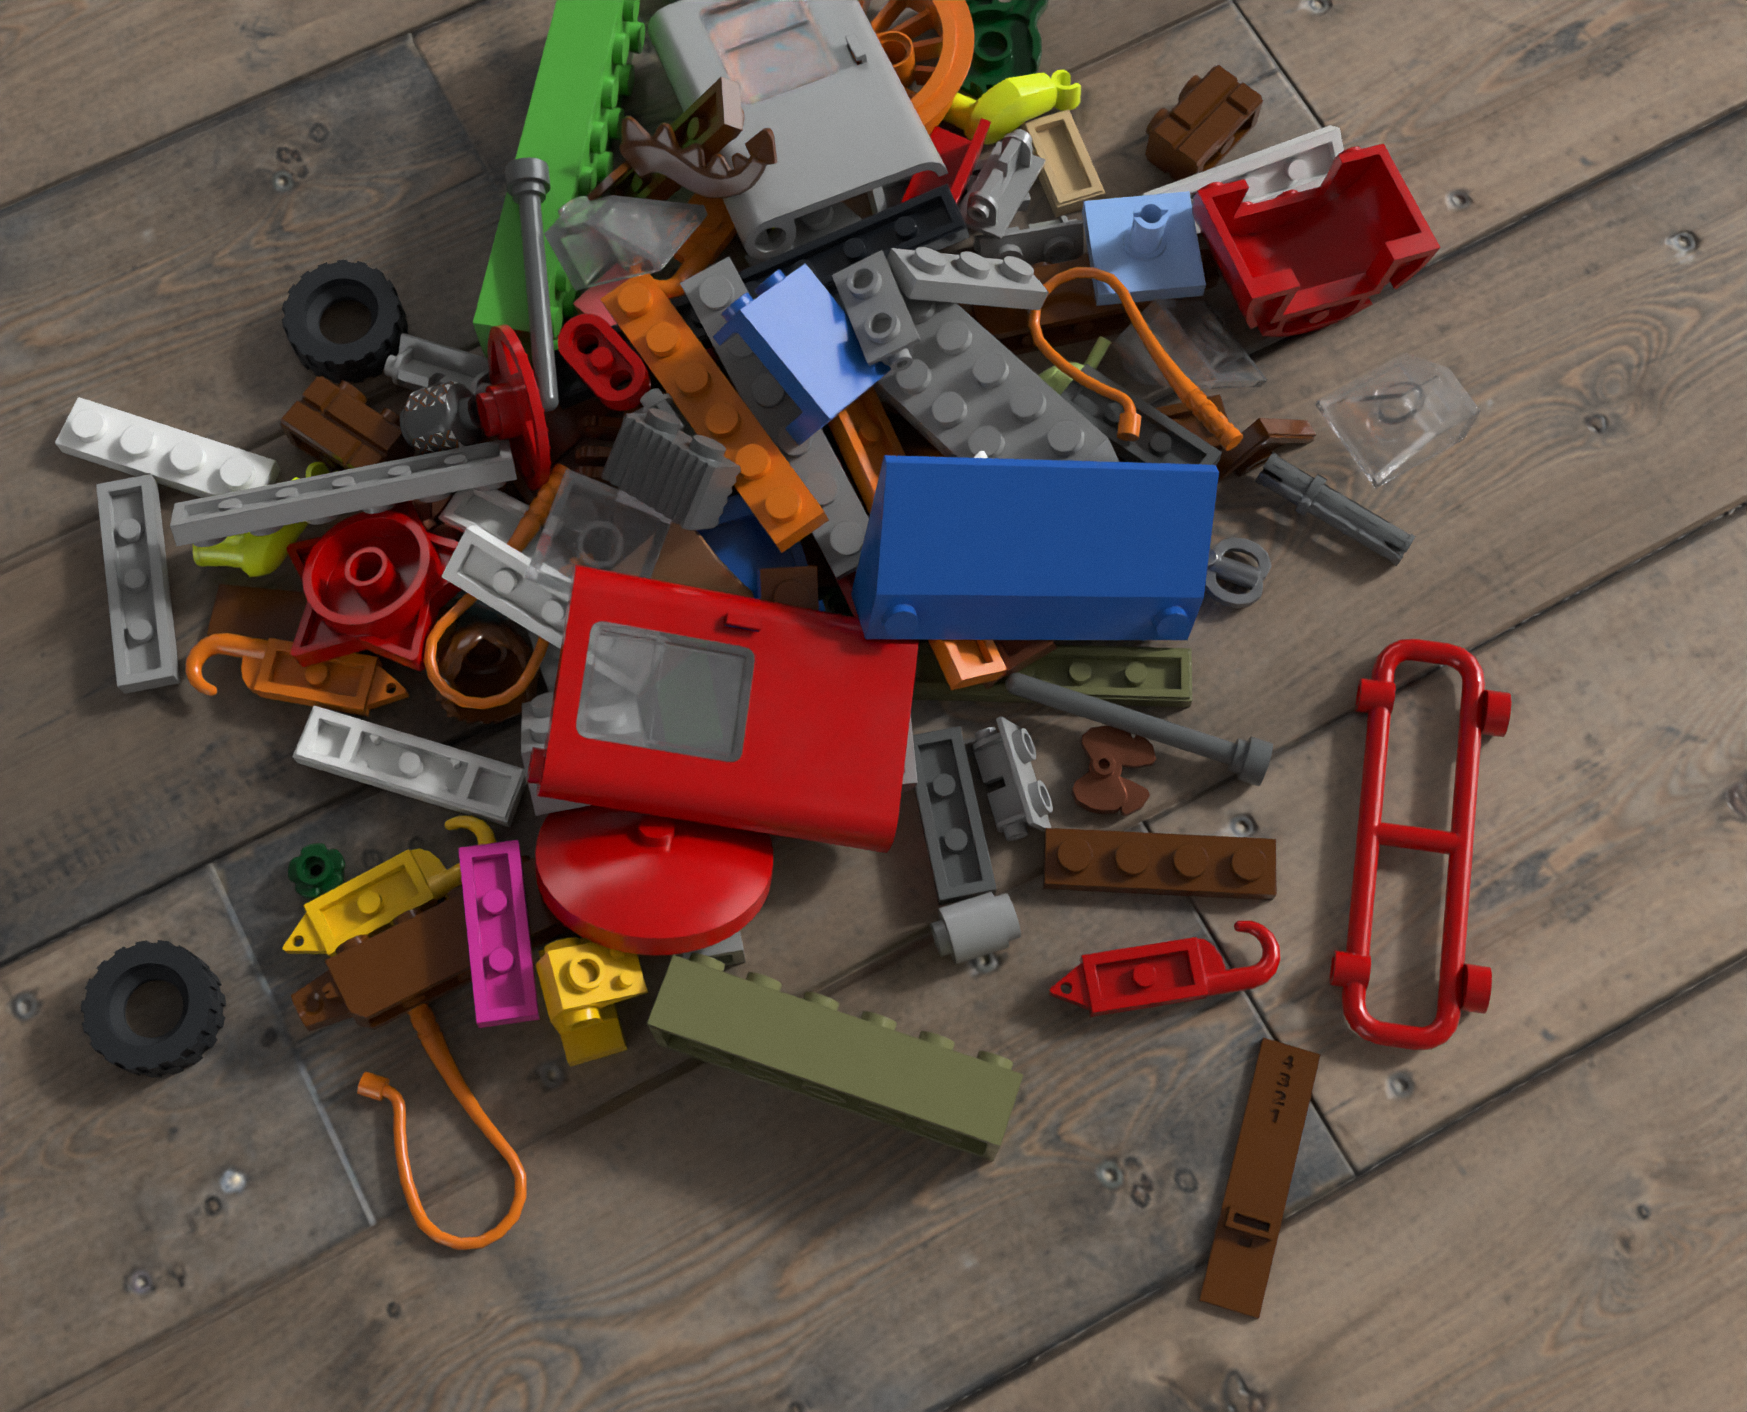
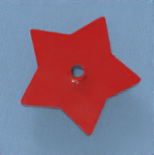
[286,500,462,671]

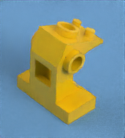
[535,937,648,1067]

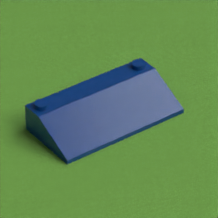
[851,455,1219,640]

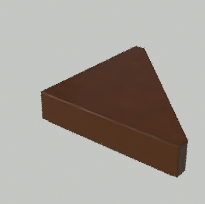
[1216,418,1317,483]

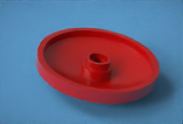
[535,805,773,955]

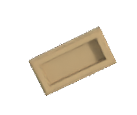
[1021,109,1105,217]

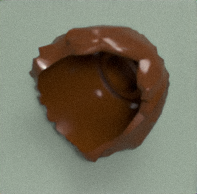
[434,620,542,725]

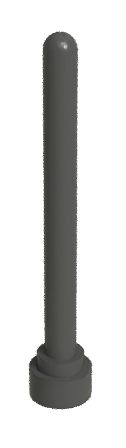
[505,157,559,412]
[1005,673,1273,786]

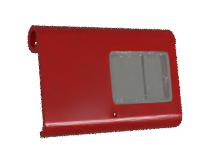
[527,565,919,853]

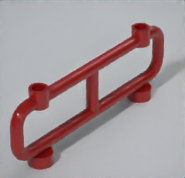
[1329,639,1512,1050]

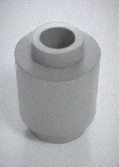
[930,892,1021,964]

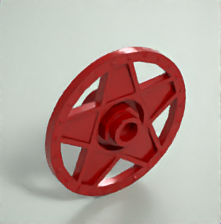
[476,324,551,490]

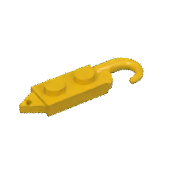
[282,815,497,957]

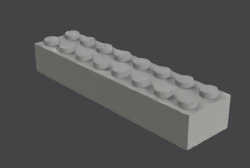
[744,201,1119,462]

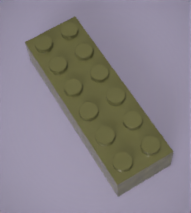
[647,953,1024,1161]

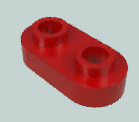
[558,314,651,411]

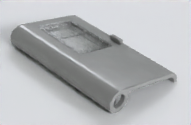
[648,0,948,260]

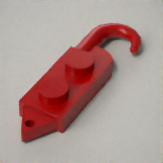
[1048,920,1281,1017]

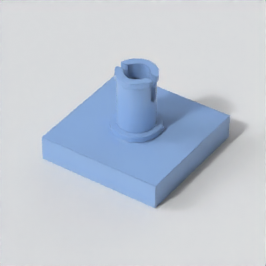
[1082,191,1206,306]

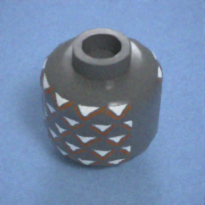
[400,381,482,455]

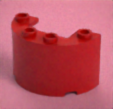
[1192,143,1441,337]

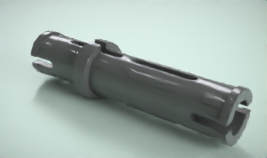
[1255,452,1416,566]

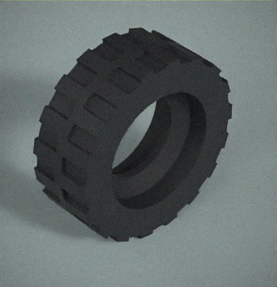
[282,260,408,384]
[81,940,226,1078]

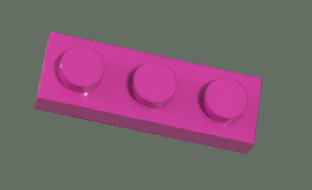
[458,840,540,1028]

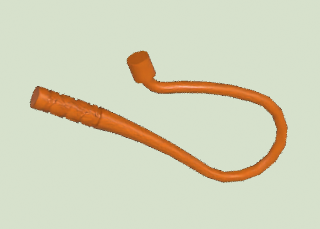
[1028,267,1243,451]
[424,464,594,710]
[357,1003,527,1250]

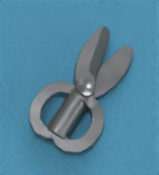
[1205,537,1271,608]

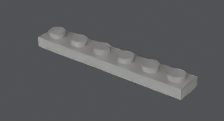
[680,257,869,580]
[170,439,517,547]

